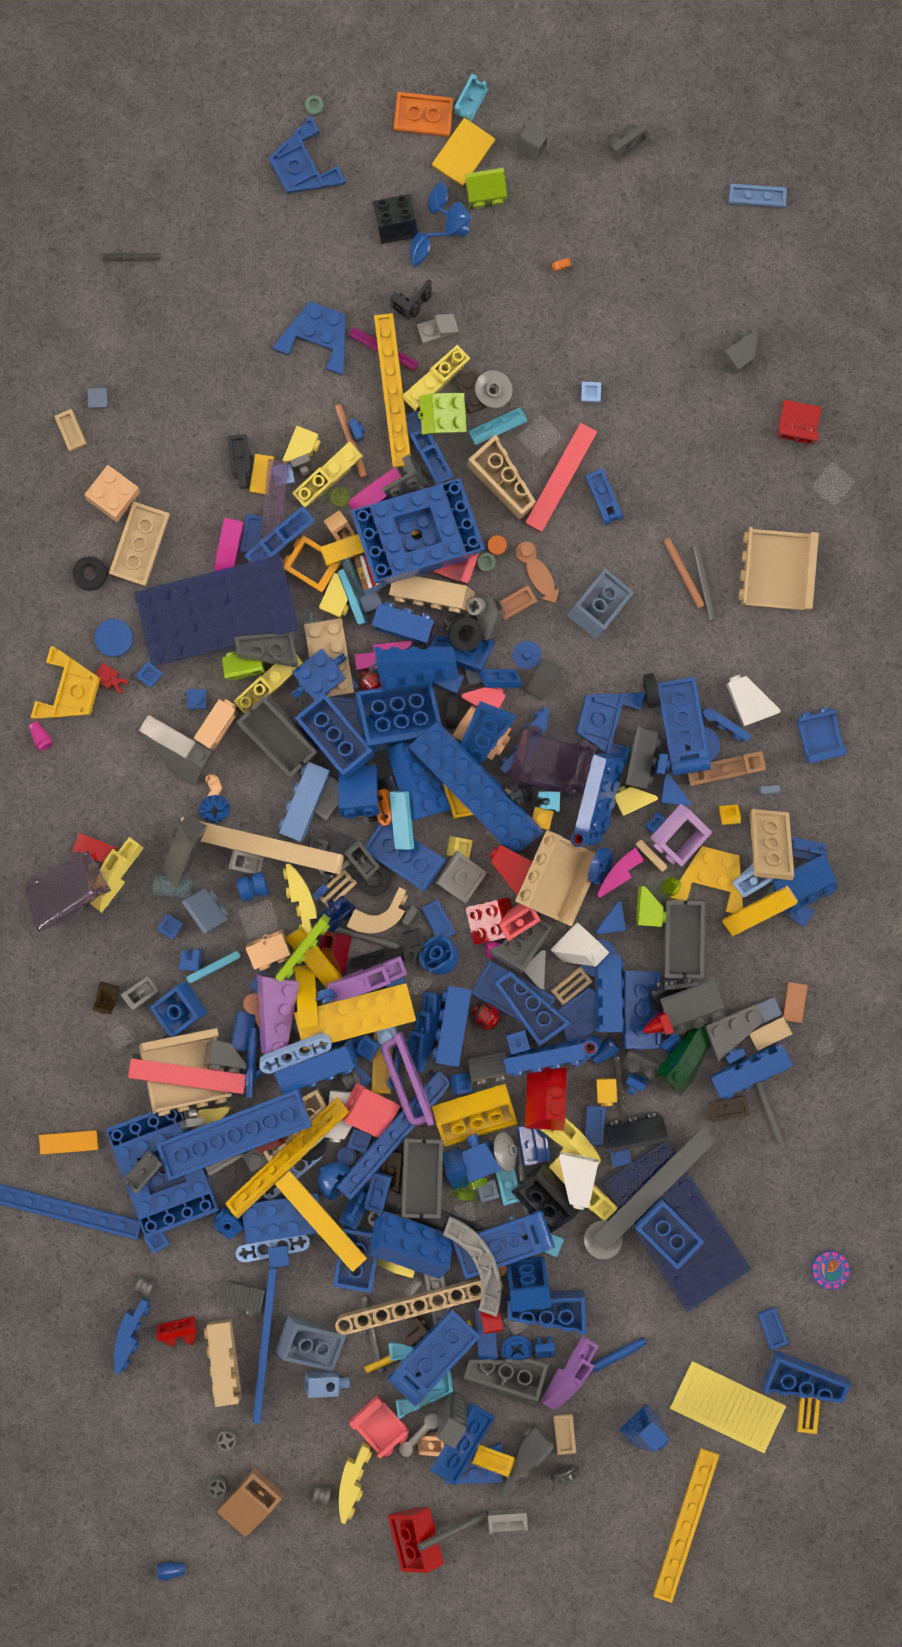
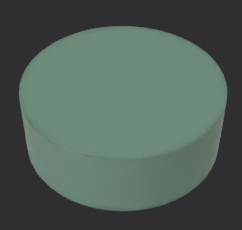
[305,95,324,116]
[477,553,496,572]

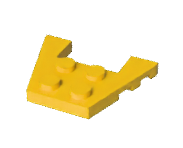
[31,646,101,719]
[670,846,743,913]

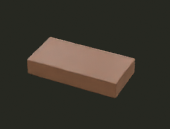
[501,585,538,621]
[783,982,808,1023]

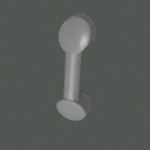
[399,1413,438,1457]

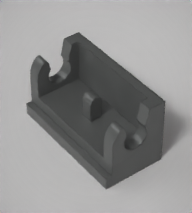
[123,1150,163,1194]

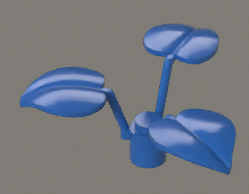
[410,181,472,268]

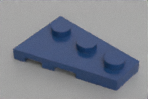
[445,1442,503,1484]

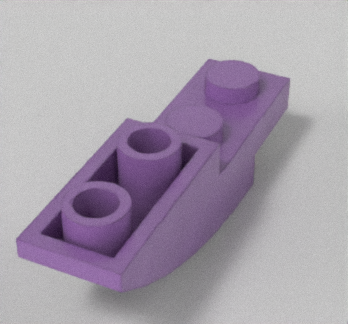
[327,956,407,1002]
[540,1336,599,1410]

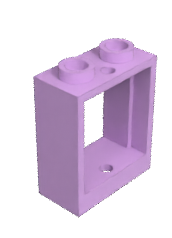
[650,804,712,867]

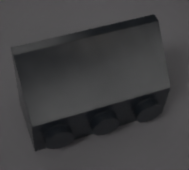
[605,1112,669,1152]
[511,1162,580,1233]

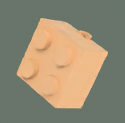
[84,465,140,522]
[246,929,292,971]

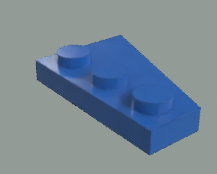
[429,636,495,673]

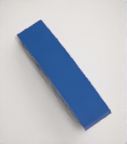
[406,410,454,485]
[244,506,315,570]
[409,991,442,1072]

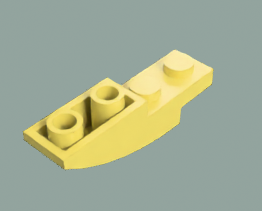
[402,345,470,411]
[293,441,363,507]
[234,655,303,714]
[90,837,144,913]
[283,864,318,934]
[540,1118,601,1165]
[549,1157,618,1220]
[339,1442,372,1524]

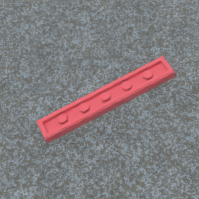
[525,423,597,532]
[128,1058,246,1095]

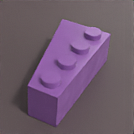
[257,974,299,1058]

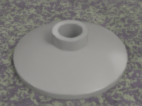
[475,370,513,408]
[494,1132,517,1171]
[584,1220,623,1259]

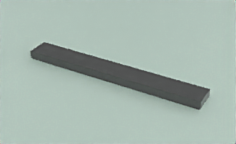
[593,1127,716,1251]

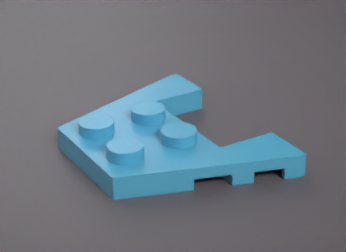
[388,1342,453,1418]

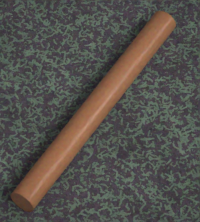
[335,404,368,478]
[663,538,705,609]

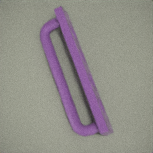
[382,1031,436,1126]

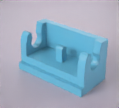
[454,74,489,122]
[537,791,560,813]

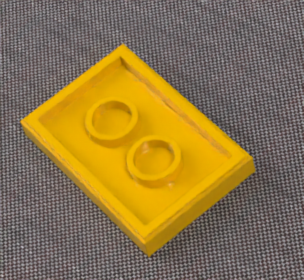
[432,117,496,187]

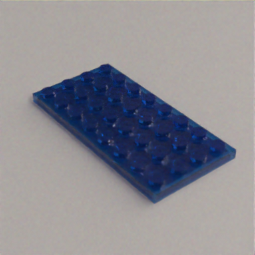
[134,555,299,666]
[602,1141,751,1312]

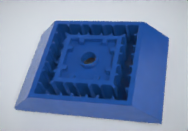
[350,478,485,583]
[105,1109,218,1238]

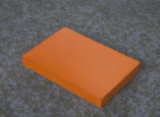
[393,92,454,137]

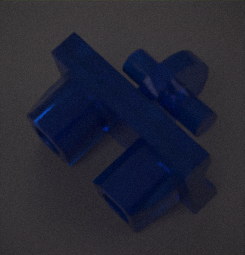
[317,895,356,931]

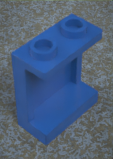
[797,707,847,764]
[338,765,380,818]

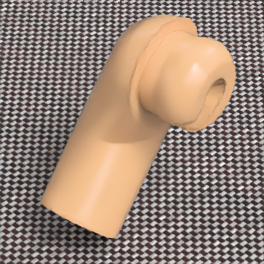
[205,774,222,797]

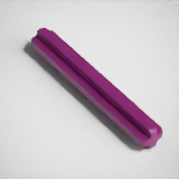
[349,327,419,371]

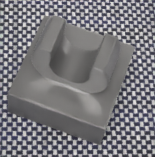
[290,453,312,477]
[179,1109,205,1130]

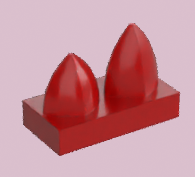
[643,1011,673,1035]
[156,1316,196,1347]

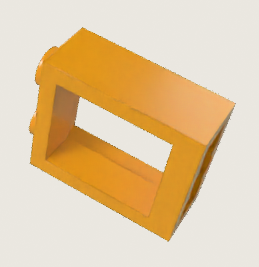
[282,535,343,594]

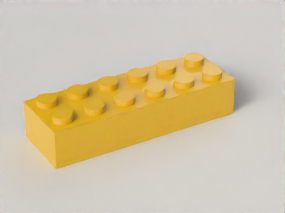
[294,983,416,1050]

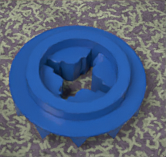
[199,795,230,824]
[501,1334,532,1360]

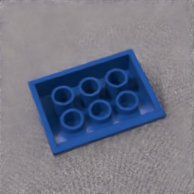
[354,682,442,747]

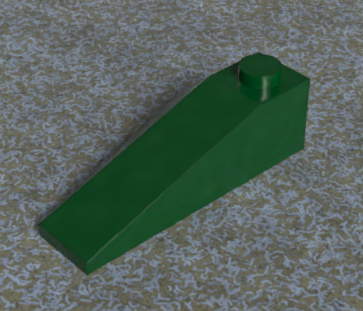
[655,1025,710,1096]

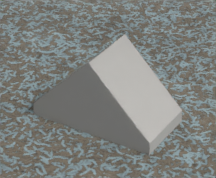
[229,850,264,874]
[524,950,546,989]
[121,976,159,1010]

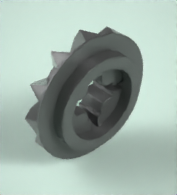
[550,1465,580,1485]

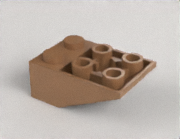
[217,1467,284,1537]

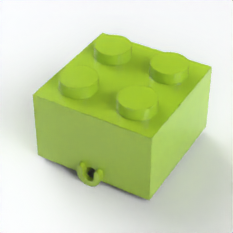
[418,393,467,435]

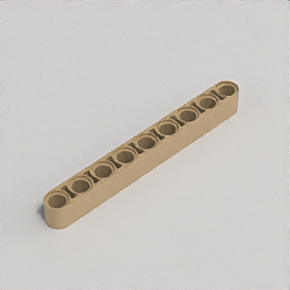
[180,817,345,874]
[335,1277,503,1335]

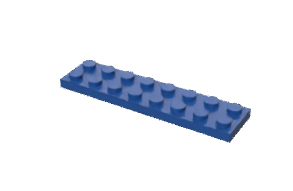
[409,721,543,854]
[156,1089,312,1181]

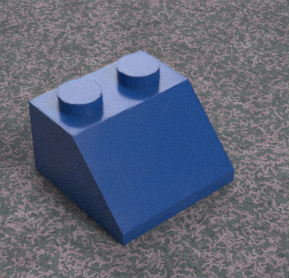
[150,982,208,1037]

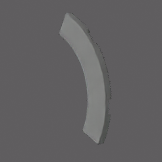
[443,1216,501,1317]

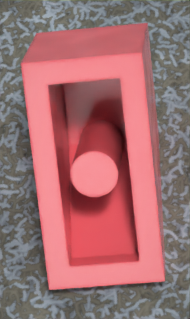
[461,687,506,708]
[499,903,541,941]

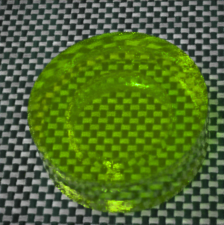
[330,487,350,507]
[662,876,681,896]
[468,1177,488,1191]
[455,1188,475,1201]

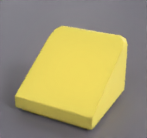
[447,836,473,859]

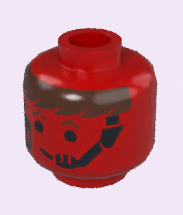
[360,668,382,691]
[471,1002,501,1031]

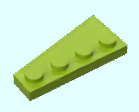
[275,914,330,982]

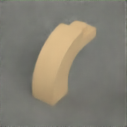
[347,887,408,933]

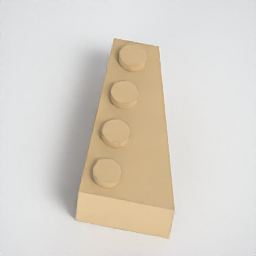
[467,435,536,520]
[204,1319,242,1407]

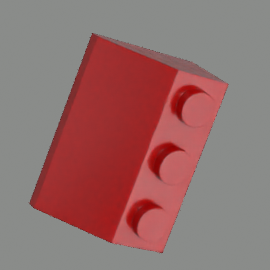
[525,1067,567,1131]
[388,1507,444,1573]

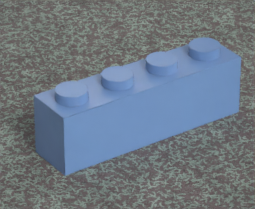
[278,762,332,842]

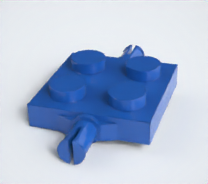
[291,649,347,701]

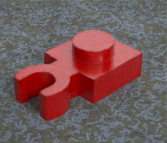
[95,663,129,693]

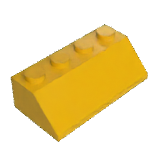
[432,1084,518,1147]

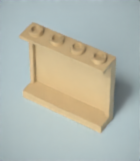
[739,527,819,611]
[515,830,596,926]
[139,1028,231,1116]

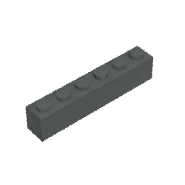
[437,1391,467,1449]

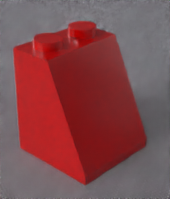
[489,845,532,896]

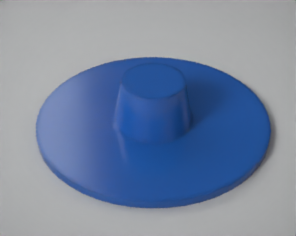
[513,641,541,669]

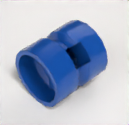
[236,871,269,902]

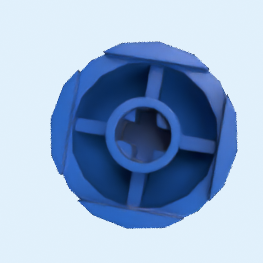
[419,936,459,975]
[317,1161,351,1201]

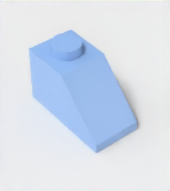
[733,864,773,898]

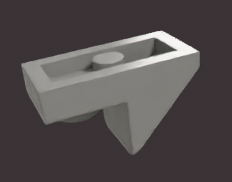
[417,314,459,344]

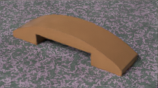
[688,751,766,786]

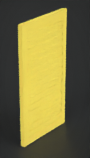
[670,1361,786,1453]

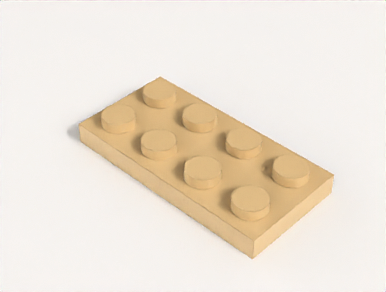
[109,501,171,586]
[304,618,354,698]
[750,809,794,880]

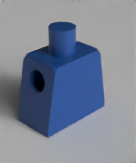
[462,1133,502,1183]

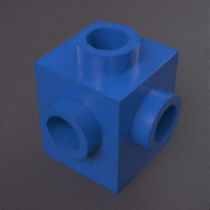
[214,1206,244,1240]

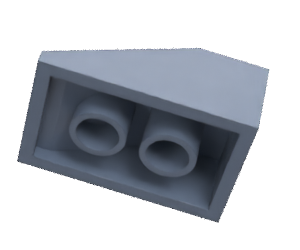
[567,569,634,639]
[182,888,229,934]
[275,1315,346,1371]

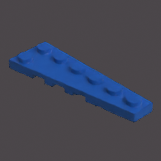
[442,701,516,793]

